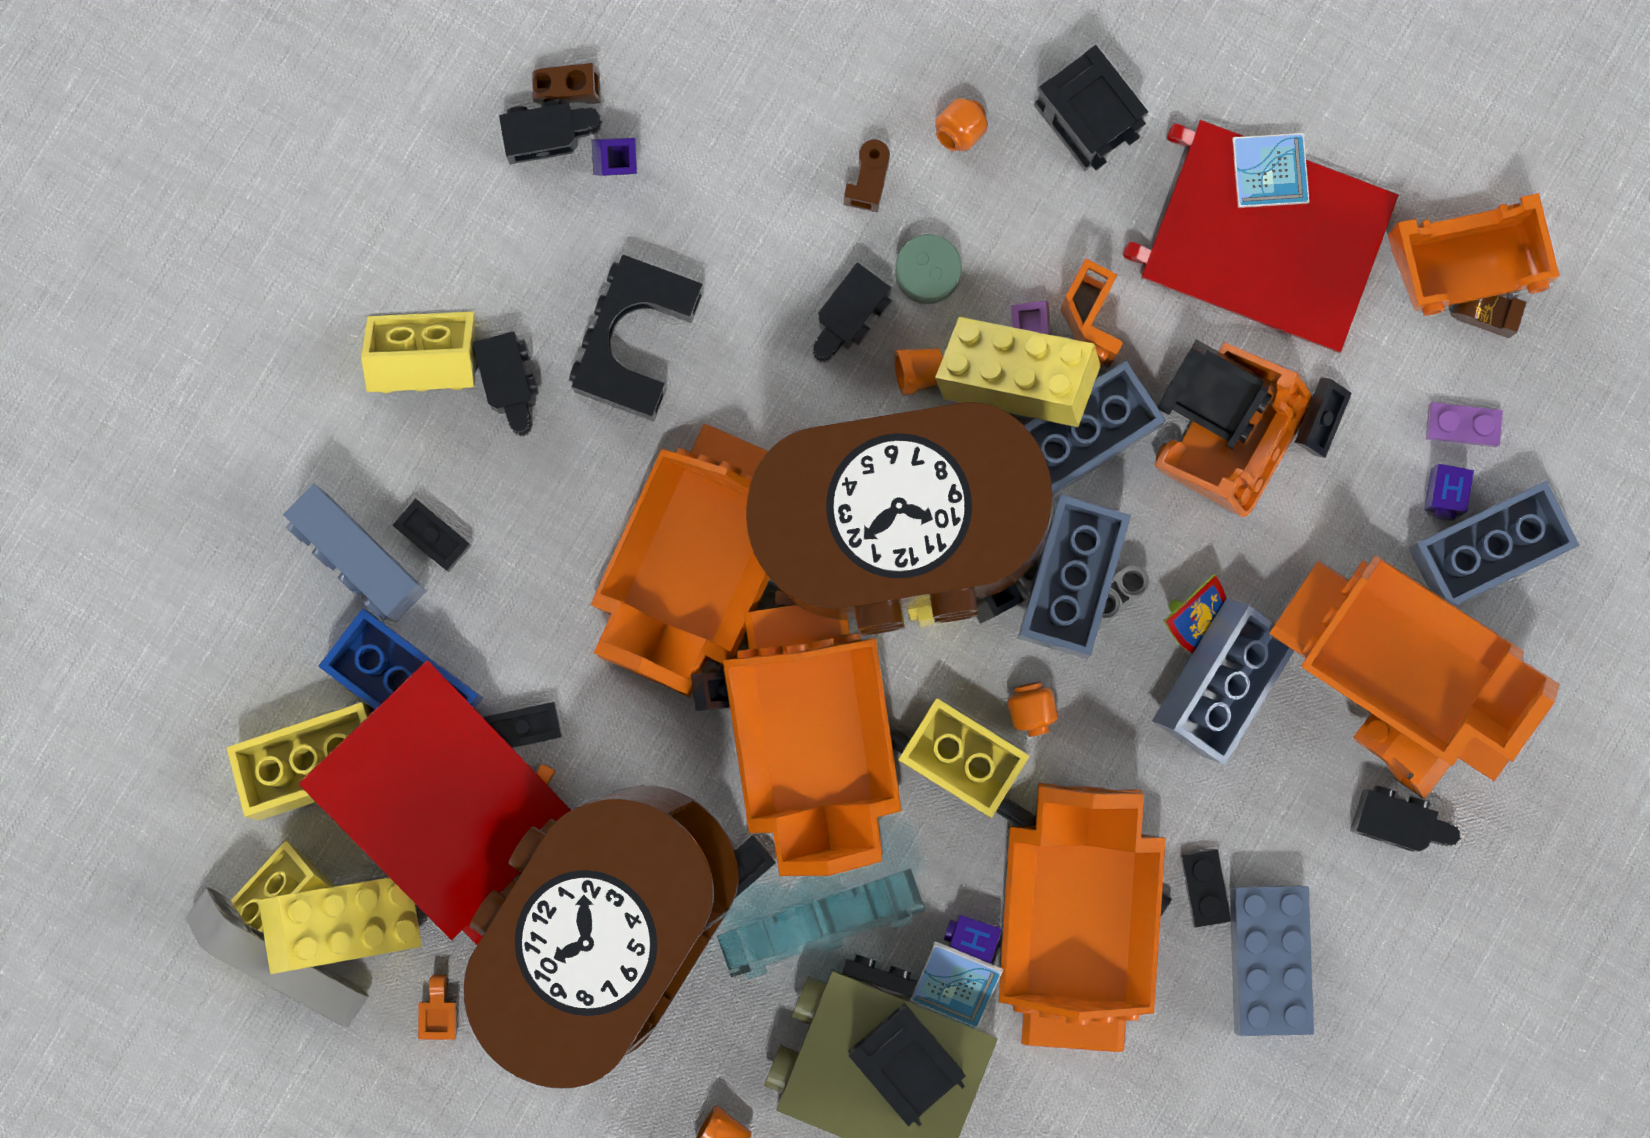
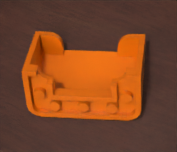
[1388,193,1560,316]
[1154,342,1312,517]

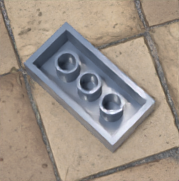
[1024,360,1166,497]
[1409,481,1580,606]
[283,483,427,622]
[1017,495,1131,659]
[1152,598,1294,765]
[1229,886,1314,1036]

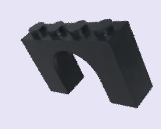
[569,254,704,422]

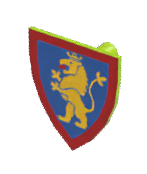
[1163,574,1227,654]

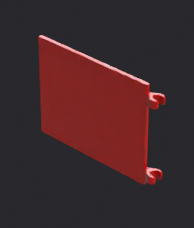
[1123,120,1399,353]
[298,660,572,945]

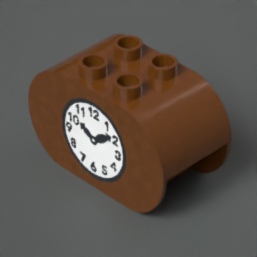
[746,402,1052,635]
[464,786,739,1089]

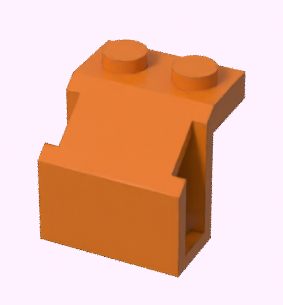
[1060,258,1123,367]
[1353,713,1451,799]

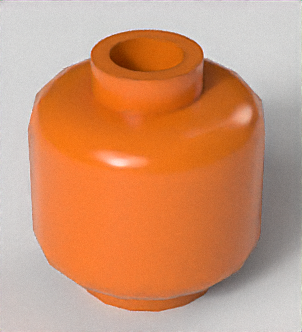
[935,98,988,151]
[1007,681,1059,737]

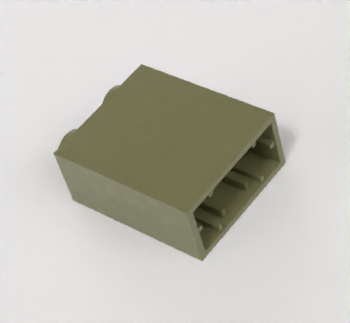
[764,968,998,1138]

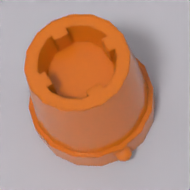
[894,348,943,396]
[696,1105,752,1138]

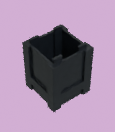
[1034,45,1148,171]
[848,1002,966,1126]

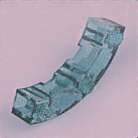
[717,868,925,980]

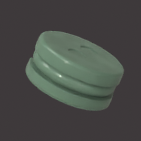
[895,234,962,304]

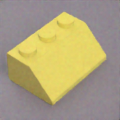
[361,311,476,393]
[898,698,1030,818]
[231,840,335,933]

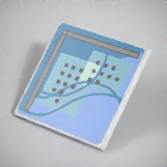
[1232,133,1309,208]
[910,941,1003,1028]

